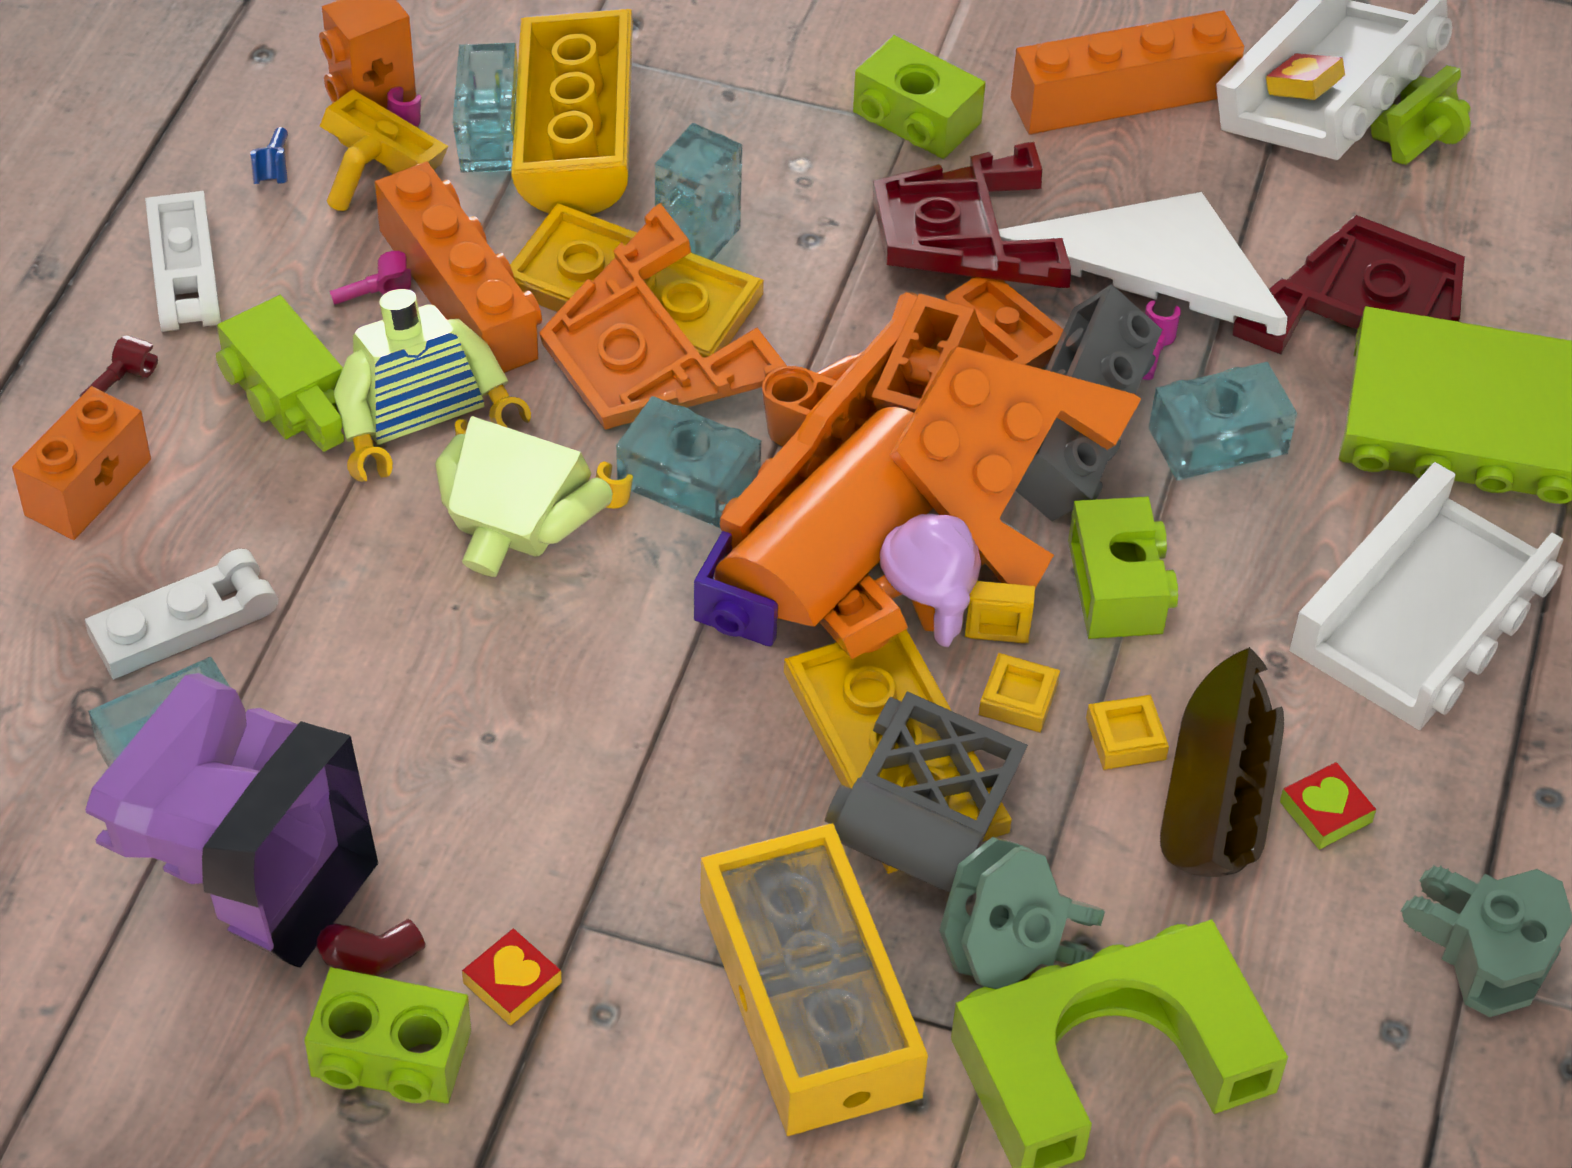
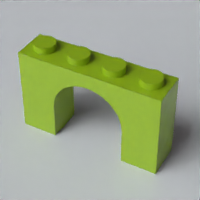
[951,919,1288,1168]

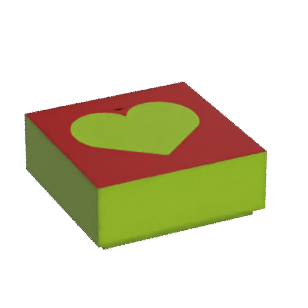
[1280,762,1377,850]

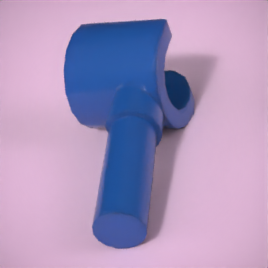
[250,127,288,184]

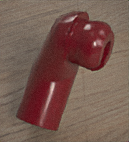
[316,919,426,977]

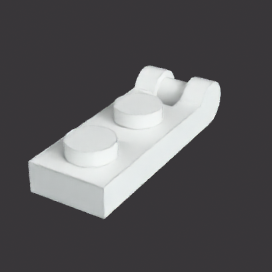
[145,191,221,332]
[85,549,278,680]

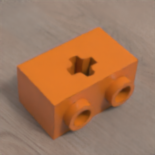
[319,0,416,109]
[871,293,987,412]
[12,386,151,540]

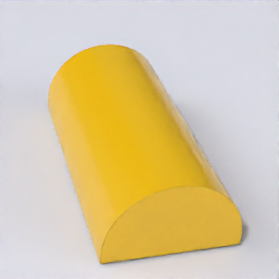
[511,9,633,215]

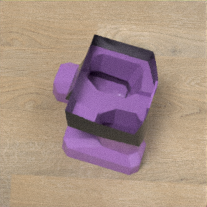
[85,673,378,968]

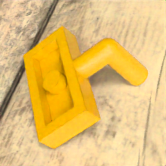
[320,89,448,211]

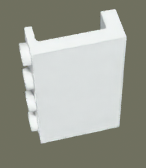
[1216,0,1452,160]
[1289,462,1563,731]

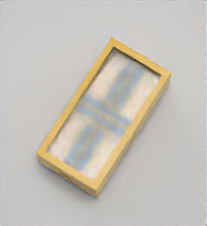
[700,823,928,1137]

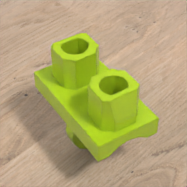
[1370,65,1471,165]

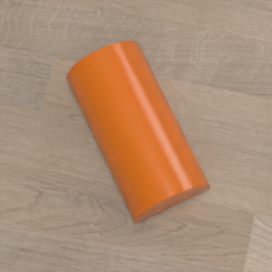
[714,407,933,627]

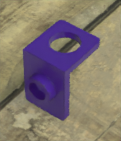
[694,531,778,647]

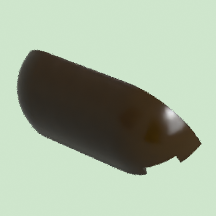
[1160,647,1284,877]

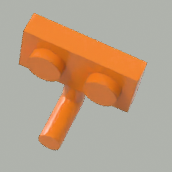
[819,574,935,659]

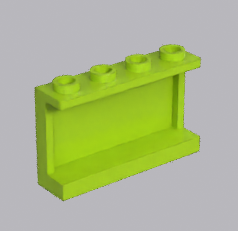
[1338,306,1572,504]

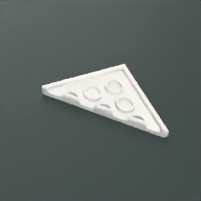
[998,192,1287,336]

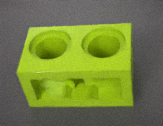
[304,967,471,1104]

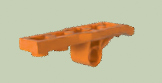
[720,292,918,550]

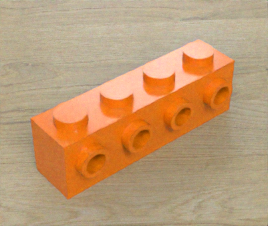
[1011,10,1245,134]
[375,161,542,373]

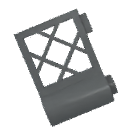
[824,691,1028,893]

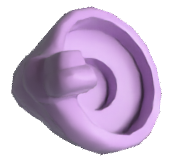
[880,514,981,647]

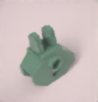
[939,837,1105,989]
[1400,865,1572,1017]

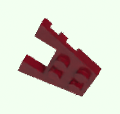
[873,142,1071,288]
[1232,215,1465,355]

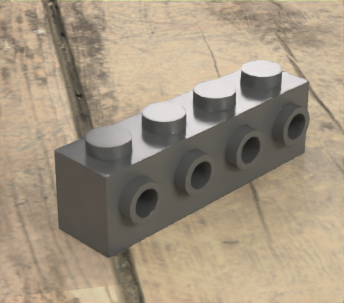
[1015,285,1162,521]

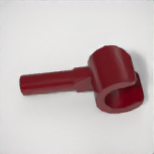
[79,336,158,397]

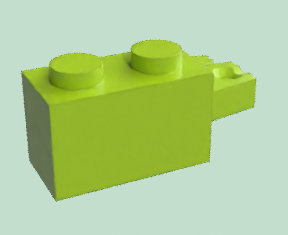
[216,294,345,452]

